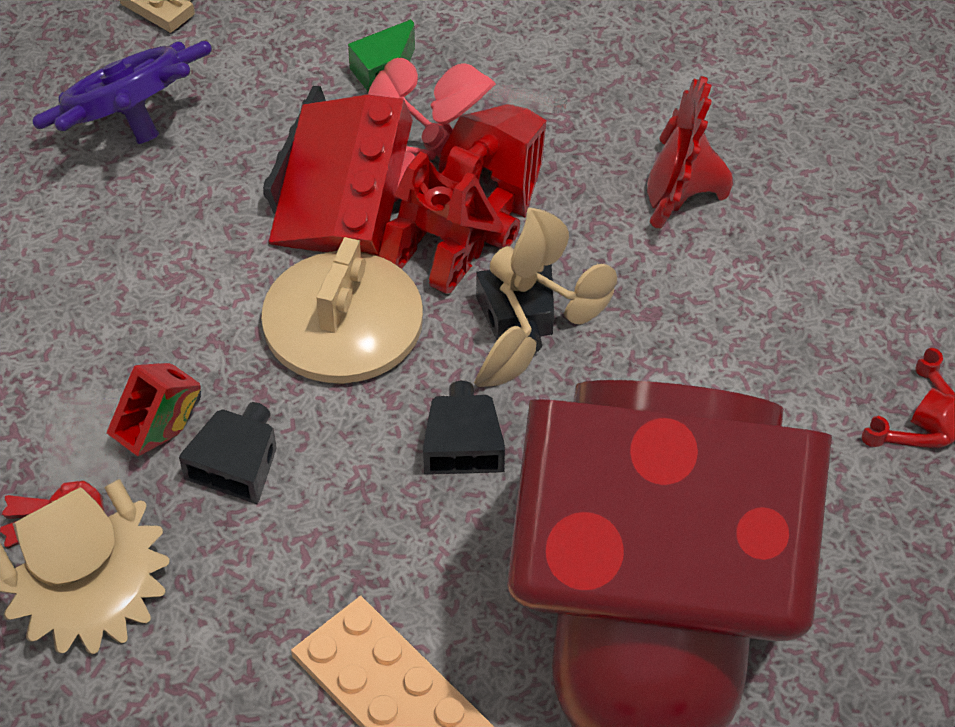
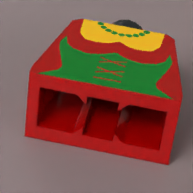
[106,363,201,456]

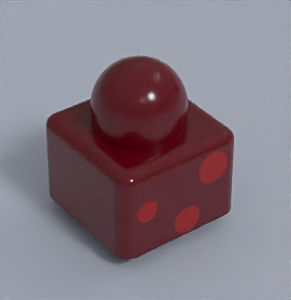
[507,380,832,727]

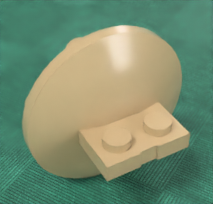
[262,237,423,384]

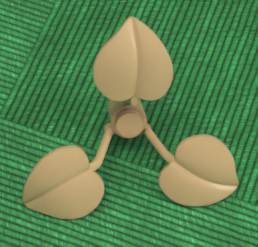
[473,208,617,387]

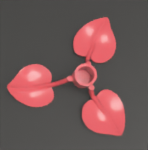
[368,58,496,202]

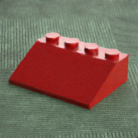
[268,95,413,256]

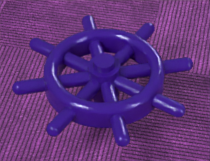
[32,41,212,144]

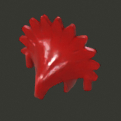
[647,76,733,228]

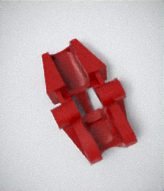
[379,104,547,294]

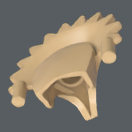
[0,479,169,654]

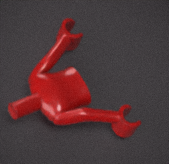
[862,347,955,448]

